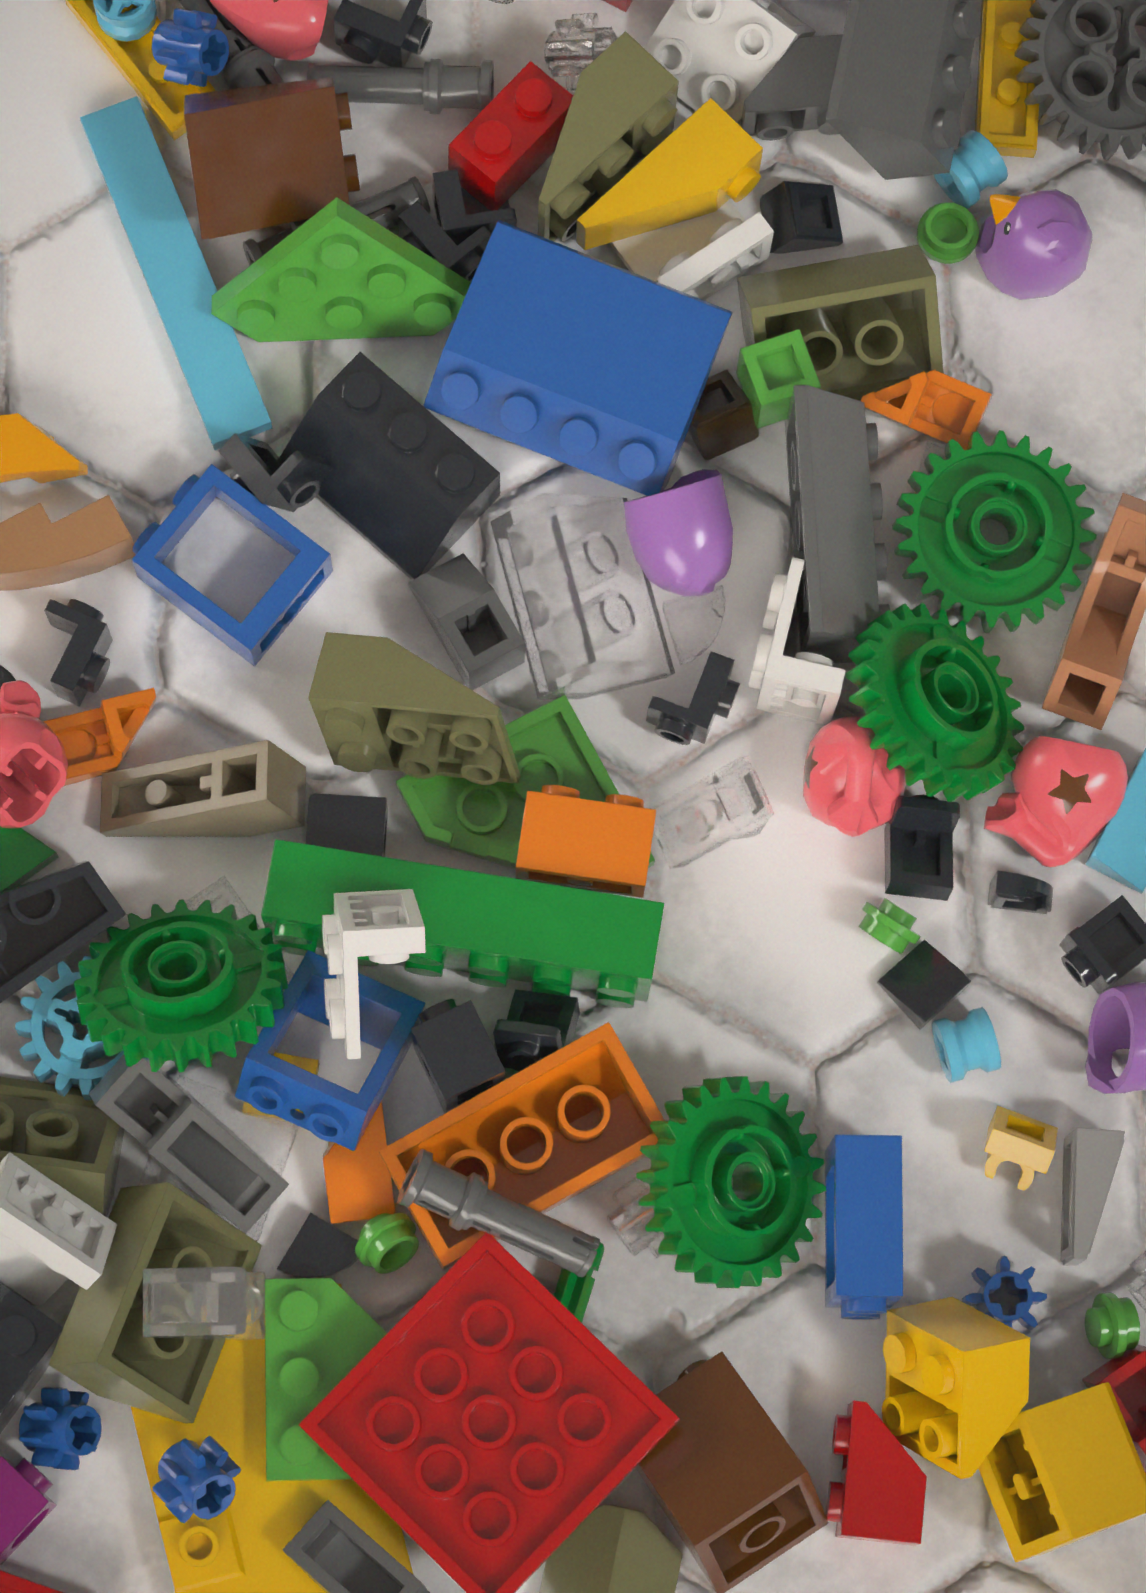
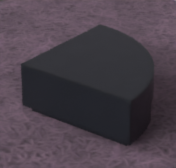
[988,870,1053,914]
[277,1212,358,1279]

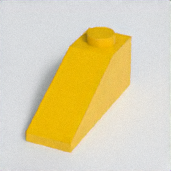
[576,98,763,250]

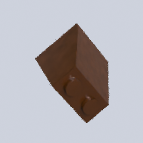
[184,77,360,240]
[635,1351,829,1593]

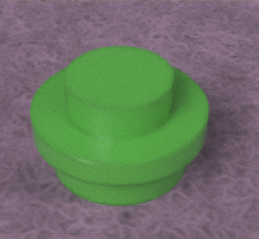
[917,202,979,264]
[858,898,921,955]
[355,1213,419,1274]
[1085,1292,1140,1359]

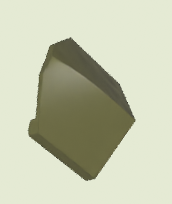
[539,1504,683,1593]

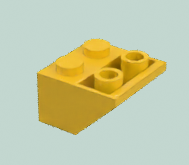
[882,1297,1030,1479]
[978,1382,1146,1563]

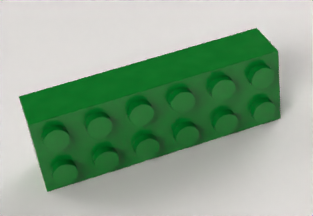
[261,839,664,1008]

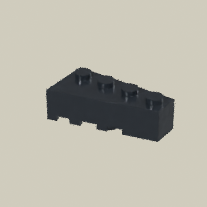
[0,861,127,1003]

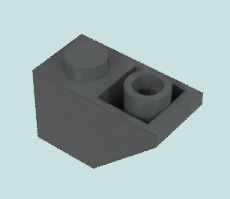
[740,34,843,141]
[408,553,525,690]

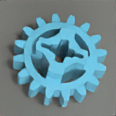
[15,956,124,1100]

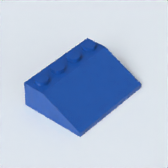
[423,220,733,496]

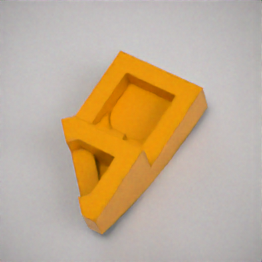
[0,413,88,483]

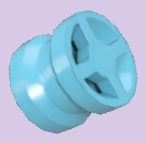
[93,0,157,42]
[934,130,1008,209]
[932,1007,1001,1083]

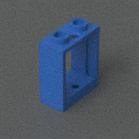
[132,464,333,667]
[235,950,426,1151]
[824,1135,903,1320]

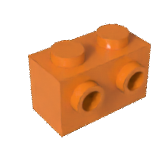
[515,785,656,898]

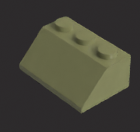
[737,245,944,401]
[0,1076,125,1217]
[48,1182,262,1423]

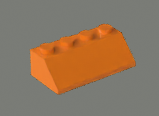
[379,1022,665,1271]

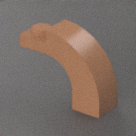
[1042,493,1146,730]

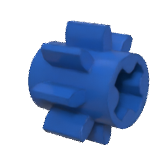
[152,8,229,87]
[962,1256,1047,1330]
[19,1387,102,1470]
[152,1436,241,1523]

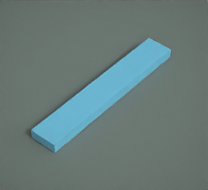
[80,96,273,450]

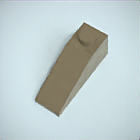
[100,740,306,837]

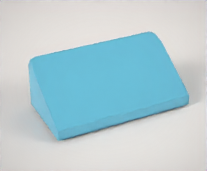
[1085,748,1146,894]

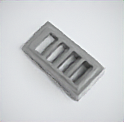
[1060,1128,1125,1266]

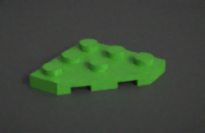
[211,197,471,342]
[396,695,655,892]
[265,1278,387,1482]

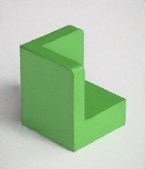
[736,329,821,429]

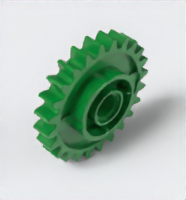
[892,430,1097,633]
[846,603,1025,802]
[74,899,288,1073]
[636,1076,826,1288]

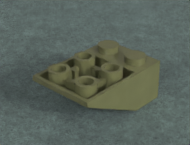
[538,31,679,241]
[308,632,520,785]

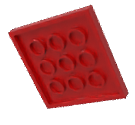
[298,1232,680,1593]

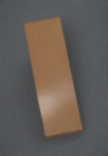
[0,495,136,591]

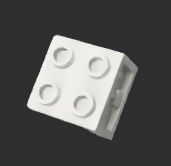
[644,0,816,124]
[609,199,774,300]
[748,557,846,725]
[322,889,426,1059]
[0,1152,117,1306]

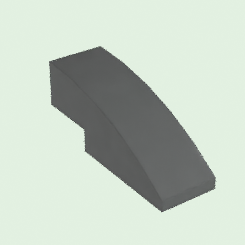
[89,1054,289,1234]
[283,1500,430,1593]

